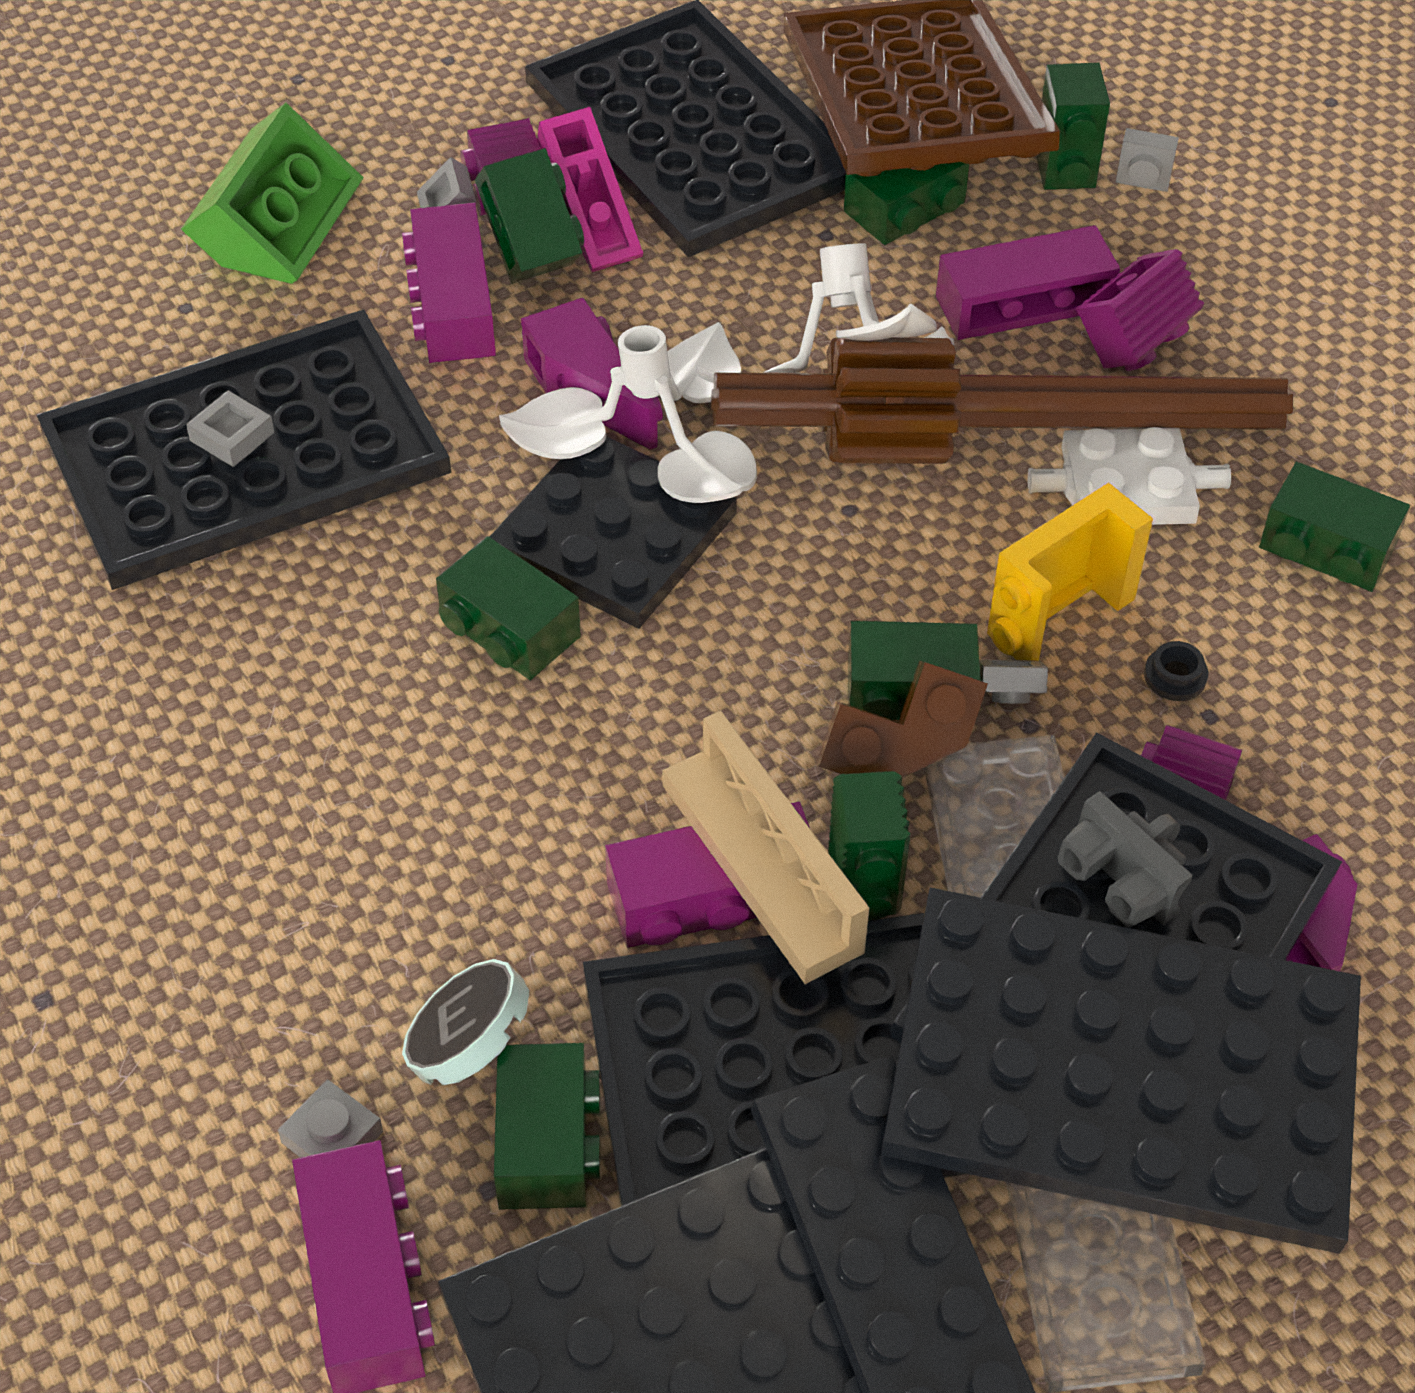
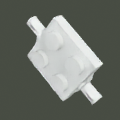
[1027,427,1231,525]

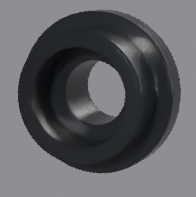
[1144,641,1208,701]

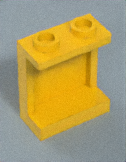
[987,482,1153,661]

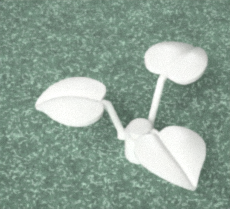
[696,243,954,383]
[499,322,757,503]

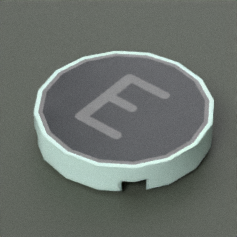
[402,959,529,1085]

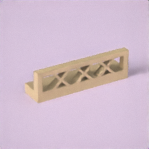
[662,710,869,984]

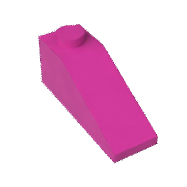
[538,107,643,272]

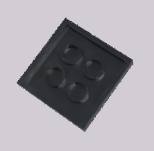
[489,436,737,629]

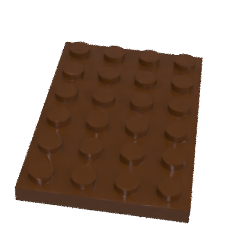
[783,0,1060,176]

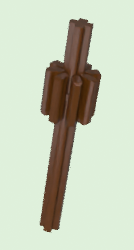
[711,337,1293,464]

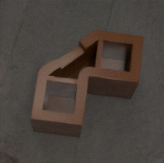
[817,661,988,778]

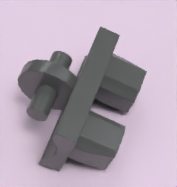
[1057,791,1193,928]

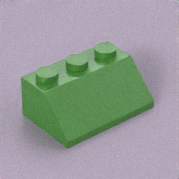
[181,102,364,284]

